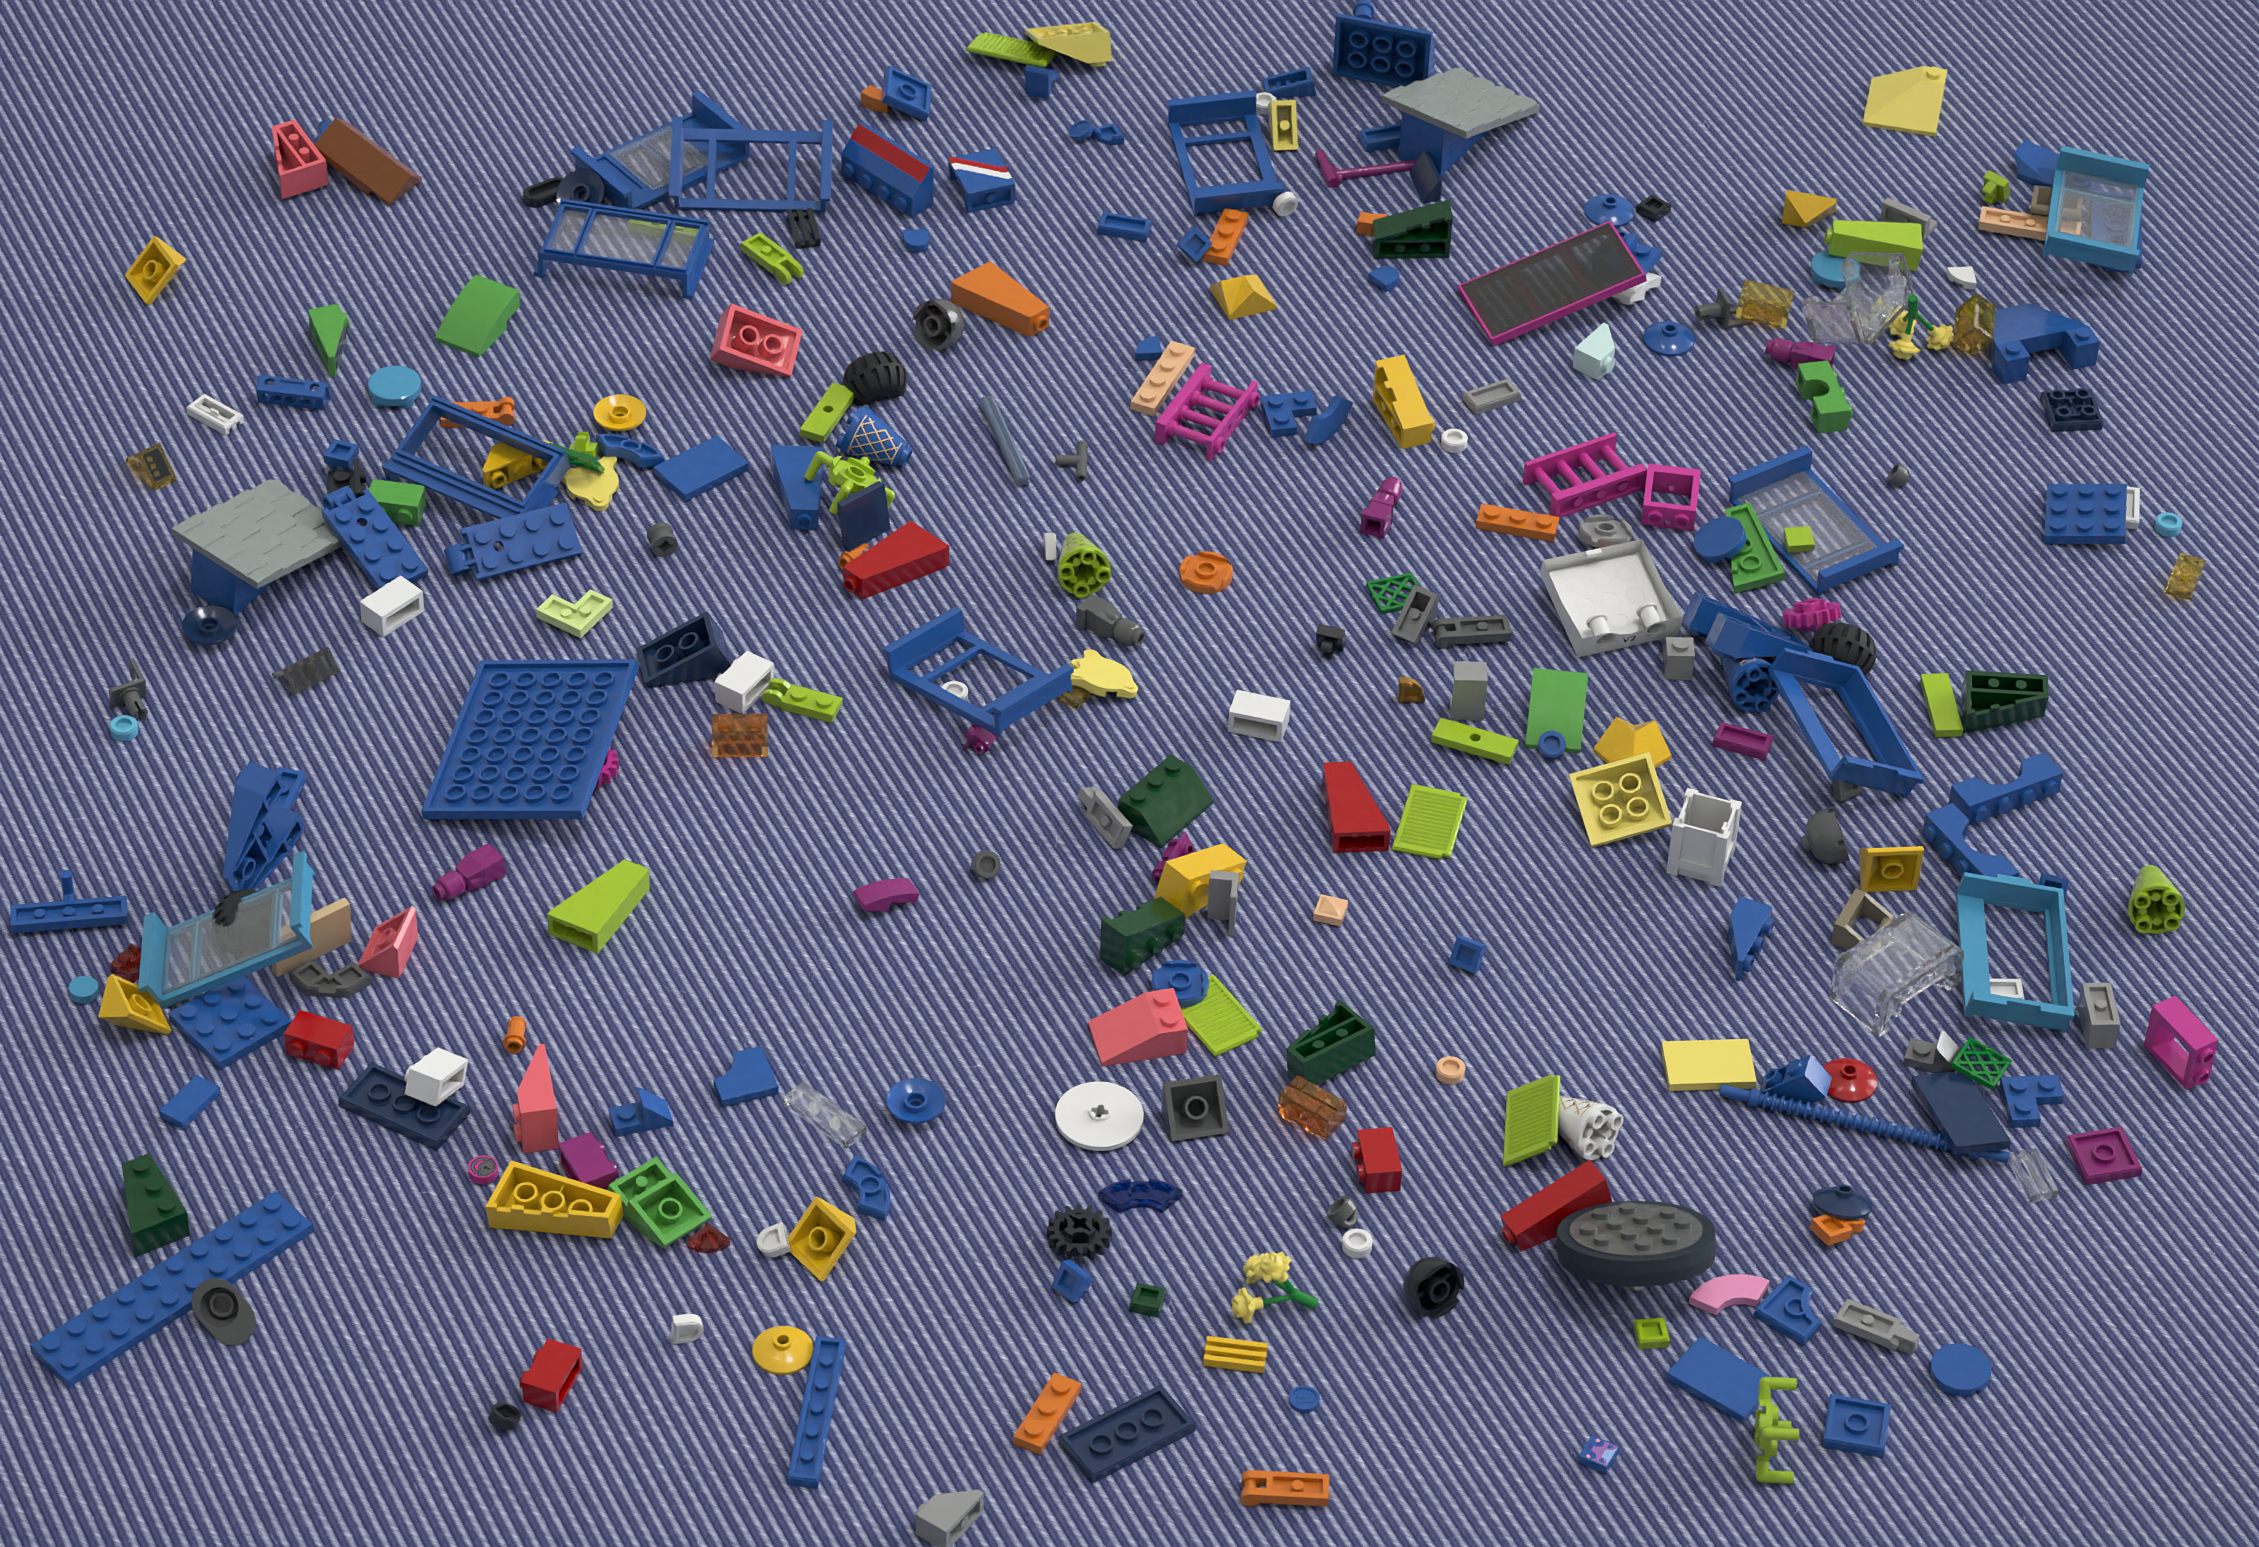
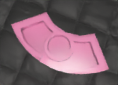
[1689,1274,1770,1315]

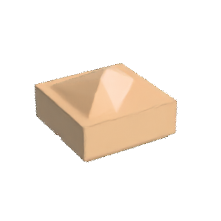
[1313,894,1348,927]

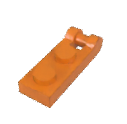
[441,397,515,428]
[1241,1470,1329,1507]

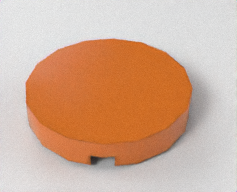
[1179,551,1233,594]

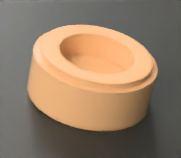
[1436,1056,1465,1085]

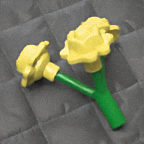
[1886,295,1953,359]
[1231,1252,1319,1324]

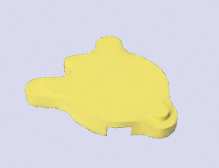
[561,456,619,511]
[1070,649,1138,699]

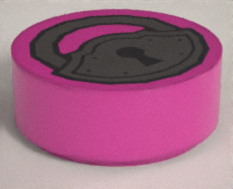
[468,1155,498,1185]

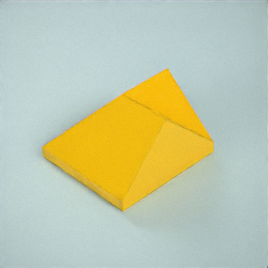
[1782,190,1837,228]
[125,236,187,305]
[1210,275,1276,320]
[1593,717,1671,768]
[1859,846,1924,892]
[98,974,172,1035]
[788,1197,856,1281]

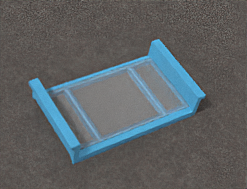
[2042,145,2150,275]
[138,851,315,1009]

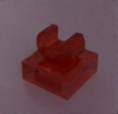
[110,944,141,983]

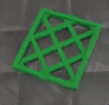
[549,443,605,474]
[1366,573,1421,614]
[1950,1037,2012,1090]

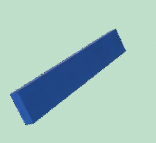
[787,1336,846,1489]

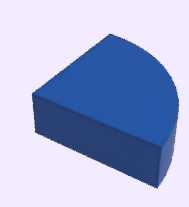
[1091,123,1125,145]
[1136,336,1162,361]

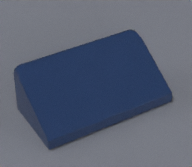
[1409,151,1442,203]

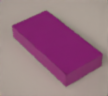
[1712,722,1774,761]

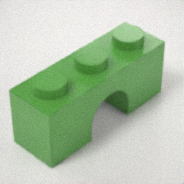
[1795,361,1853,433]

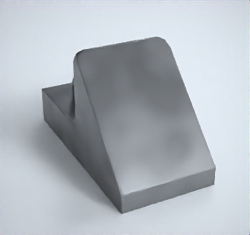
[1391,585,1439,645]
[1903,1030,1964,1074]

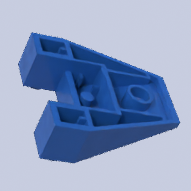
[1983,303,2100,384]
[1682,592,1813,659]
[223,761,306,894]

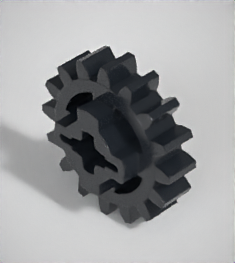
[1047,1204,1112,1262]

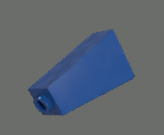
[771,445,824,530]

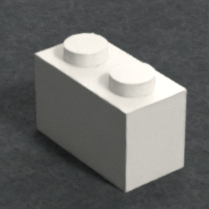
[360,576,424,637]
[714,651,774,715]
[1228,690,1290,742]
[405,1048,468,1106]

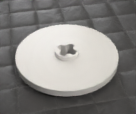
[1055,1082,1144,1151]

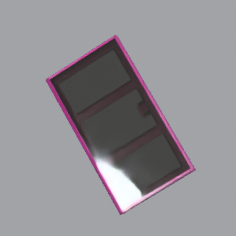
[1457,221,1647,347]

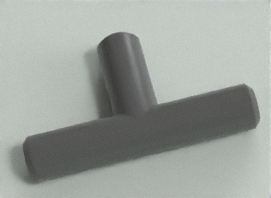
[1055,440,1088,481]

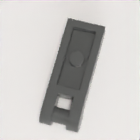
[1432,615,1511,649]

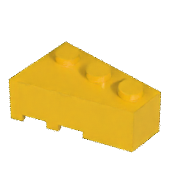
[1372,355,1435,449]
[1154,843,1247,919]

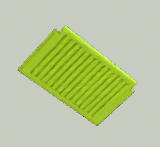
[966,32,1058,68]
[1392,784,1468,860]
[1181,975,1263,1057]
[1503,1074,1560,1167]

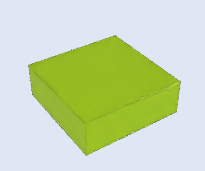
[1783,526,1815,553]
[1633,1317,1670,1350]

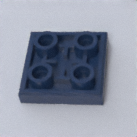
[2040,388,2103,432]
[837,481,891,551]

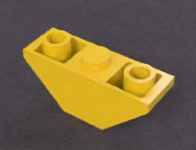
[482,441,552,490]

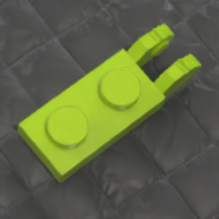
[740,232,804,285]
[761,678,843,723]

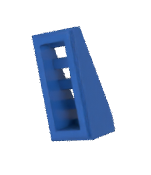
[1262,67,1316,98]

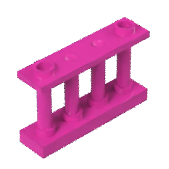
[1155,363,1260,462]
[1523,432,1647,519]

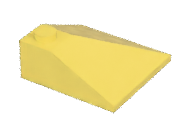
[1025,22,1112,67]
[1862,66,1947,137]
[1569,752,1673,848]

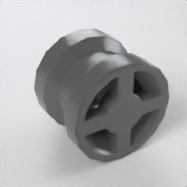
[647,523,678,557]

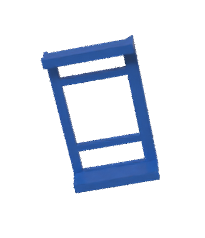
[1167,90,1284,217]
[669,116,833,213]
[882,607,1074,737]

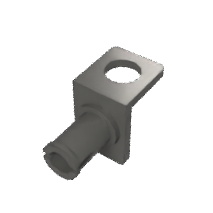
[1694,288,1751,330]
[109,658,148,721]

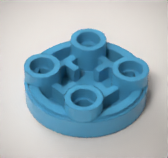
[1810,249,1862,292]
[368,366,421,409]

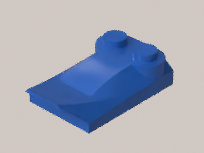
[2013,140,2102,205]

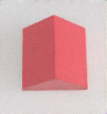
[358,906,418,978]

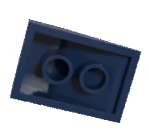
[636,611,732,687]

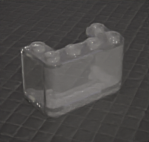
[1801,252,1914,345]
[1830,911,1964,1037]

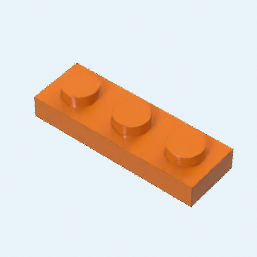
[1203,208,1249,266]
[1476,504,1559,542]
[1013,1373,1082,1455]

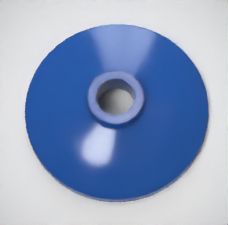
[1584,194,1634,228]
[1643,321,1695,357]
[886,1078,945,1124]

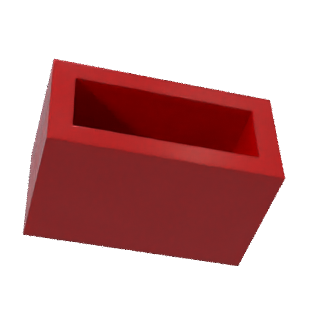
[284,1010,354,1070]
[1351,1127,1402,1194]
[519,1338,583,1413]

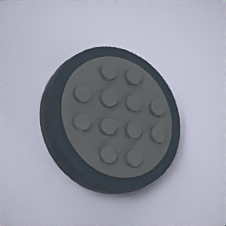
[1556,1201,1717,1290]

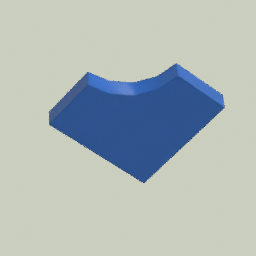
[714,1046,779,1107]
[1753,1275,1822,1346]

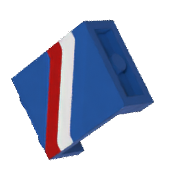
[948,148,1015,213]

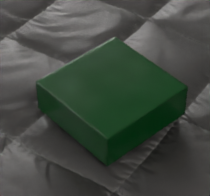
[1129,1283,1166,1318]

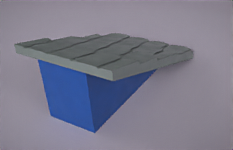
[1381,68,1540,177]
[171,479,343,616]

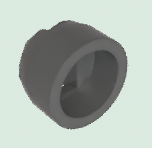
[1887,463,1910,486]

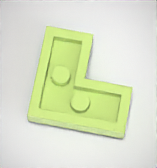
[536,589,613,638]

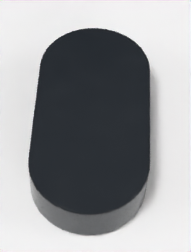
[523,177,563,208]

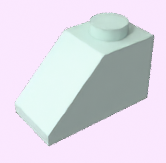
[1573,323,1615,380]

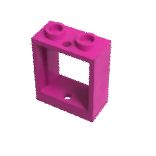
[1641,464,1701,531]
[2144,996,2218,1090]

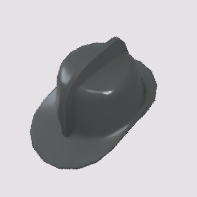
[191,1278,256,1346]

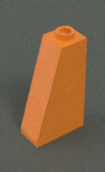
[951,261,1049,337]

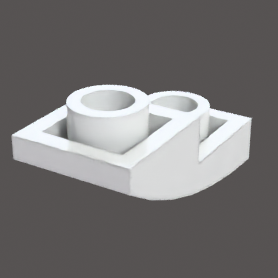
[1611,272,1661,305]

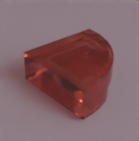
[687,1224,730,1253]

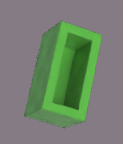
[369,479,426,527]

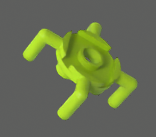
[804,451,895,515]
[1754,1377,1799,1484]

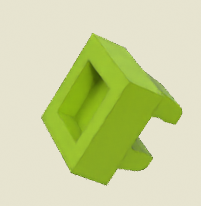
[1982,170,2010,205]
[569,432,599,459]

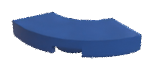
[1304,395,1353,444]
[595,434,665,468]
[843,1156,890,1221]

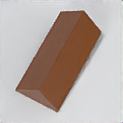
[314,118,422,206]

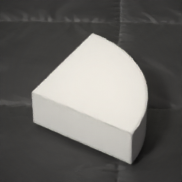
[1946,267,1977,290]
[1043,533,1057,560]

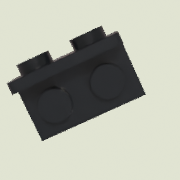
[328,458,366,498]

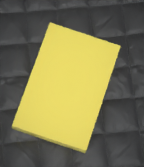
[1661,1039,1757,1091]

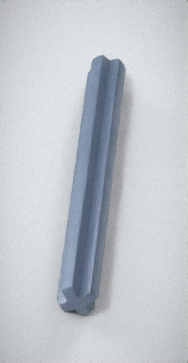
[980,395,1030,487]

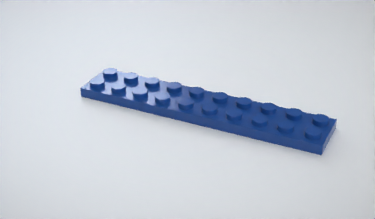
[30,1191,314,1388]

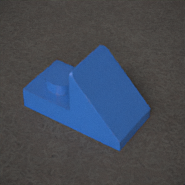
[1025,66,1060,99]
[608,1087,673,1137]

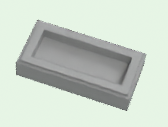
[1463,379,1521,415]

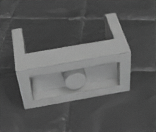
[1450,661,1488,721]
[2077,983,2121,1049]

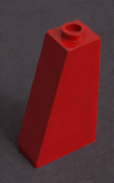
[843,521,949,599]
[1322,761,1390,853]
[1500,1160,1612,1252]

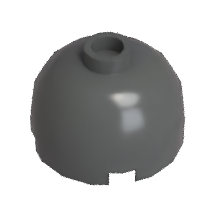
[913,299,964,351]
[1802,807,1850,865]

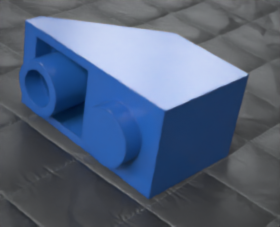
[1761,1055,1832,1104]

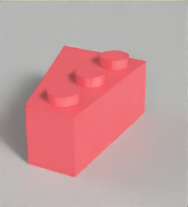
[272,119,328,199]

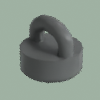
[970,850,1001,879]
[1327,1195,1358,1229]

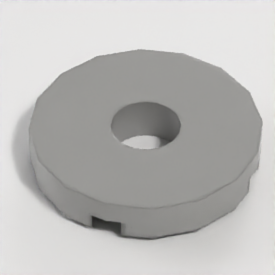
[1579,515,1633,548]

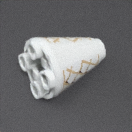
[1558,1096,1624,1160]

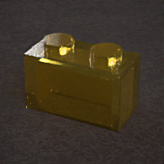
[1735,279,1795,329]
[1953,292,1996,356]

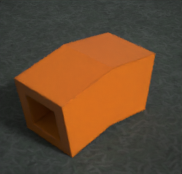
[861,85,891,113]
[1356,212,1387,236]

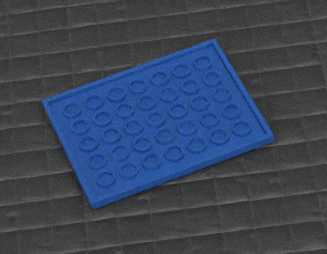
[421,659,639,819]

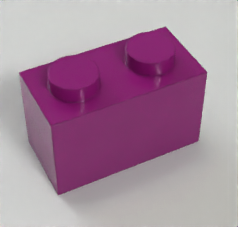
[558,1132,619,1190]

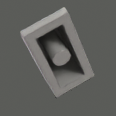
[1661,637,1695,680]
[915,1490,984,1547]

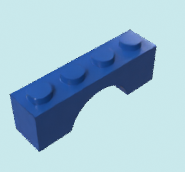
[1948,752,2063,825]
[1922,803,2019,877]

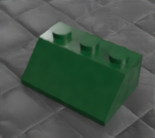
[1118,755,1214,848]

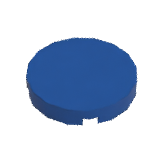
[1694,516,1746,563]
[1151,960,1209,1008]
[1930,1343,1991,1397]

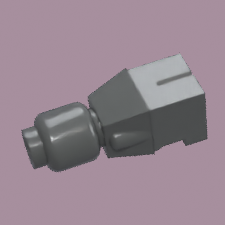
[1076,594,1146,646]

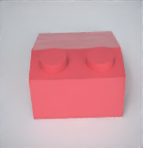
[710,303,803,377]
[1088,988,1188,1067]
[512,1044,558,1153]

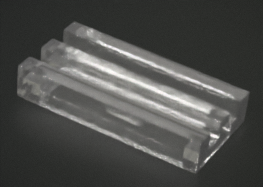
[2008,1148,2059,1203]

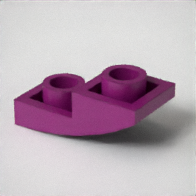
[852,878,920,913]

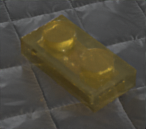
[2165,553,2206,601]

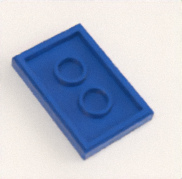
[653,436,749,502]
[1666,1336,1773,1424]

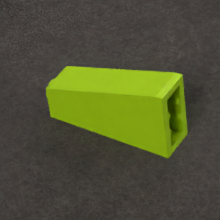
[1824,220,1923,271]
[547,859,650,954]

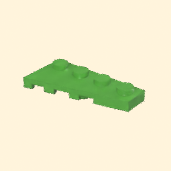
[1725,502,1785,594]

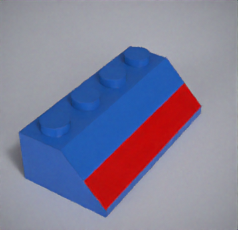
[841,121,934,218]

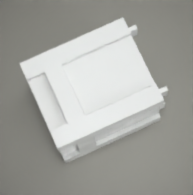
[1666,788,1742,887]

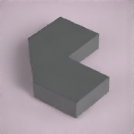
[289,960,371,998]

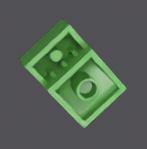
[435,274,520,357]
[1525,668,1588,753]
[608,1156,712,1248]

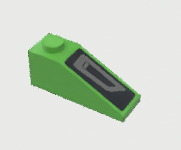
[308,304,349,377]

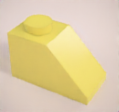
[1268,100,1298,151]

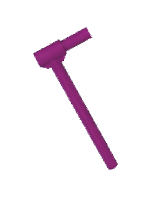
[1315,149,1417,188]

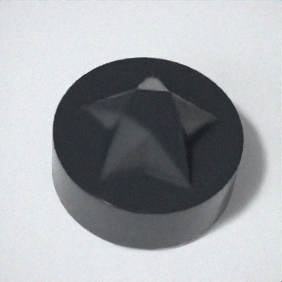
[488,1403,521,1430]

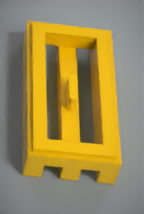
[1203,1336,1268,1373]

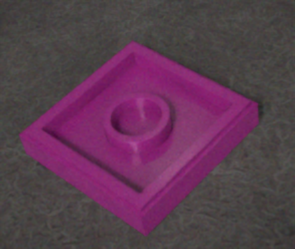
[2065,1126,2142,1185]

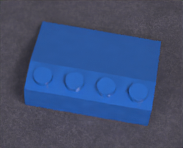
[1332,13,1435,88]

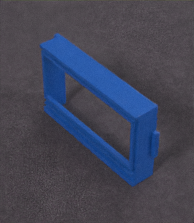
[382,395,571,519]
[1768,648,1924,798]

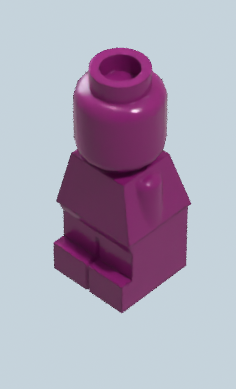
[1765,338,1836,369]
[1360,477,1403,538]
[432,843,506,901]

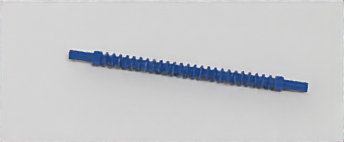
[1719,1084,2010,1164]

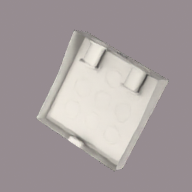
[1540,539,1683,657]

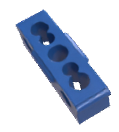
[256,375,331,410]

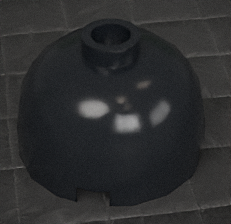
[1403,1256,1465,1319]

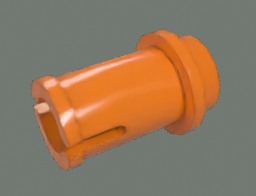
[838,543,869,570]
[503,1016,527,1054]

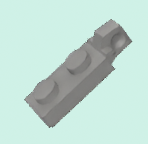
[1077,786,1133,849]
[1833,1299,1919,1354]

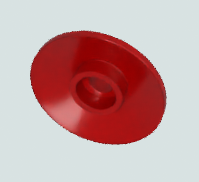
[1823,1058,1877,1103]

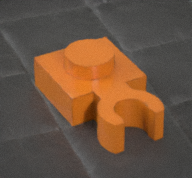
[1809,1214,1865,1246]

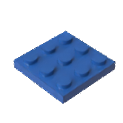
[2045,483,2127,544]
[168,976,292,1070]

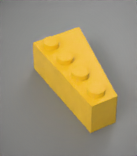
[485,1160,624,1238]

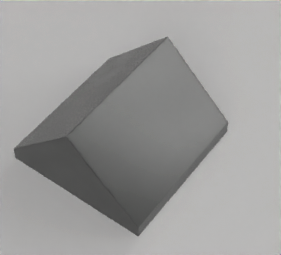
[1161,1074,1229,1141]

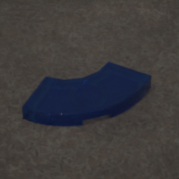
[1098,1179,1183,1214]

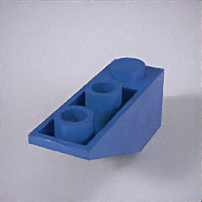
[1728,896,1775,982]

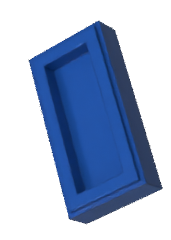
[1358,123,1401,153]
[1097,212,1152,242]
[159,1075,221,1130]

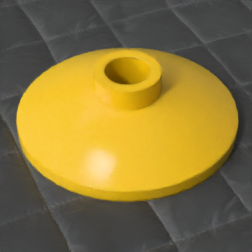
[594,394,646,431]
[752,1326,814,1375]

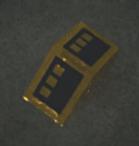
[125,443,177,491]

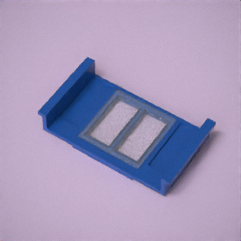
[570,91,750,210]

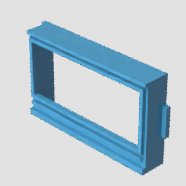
[1956,872,2074,1033]

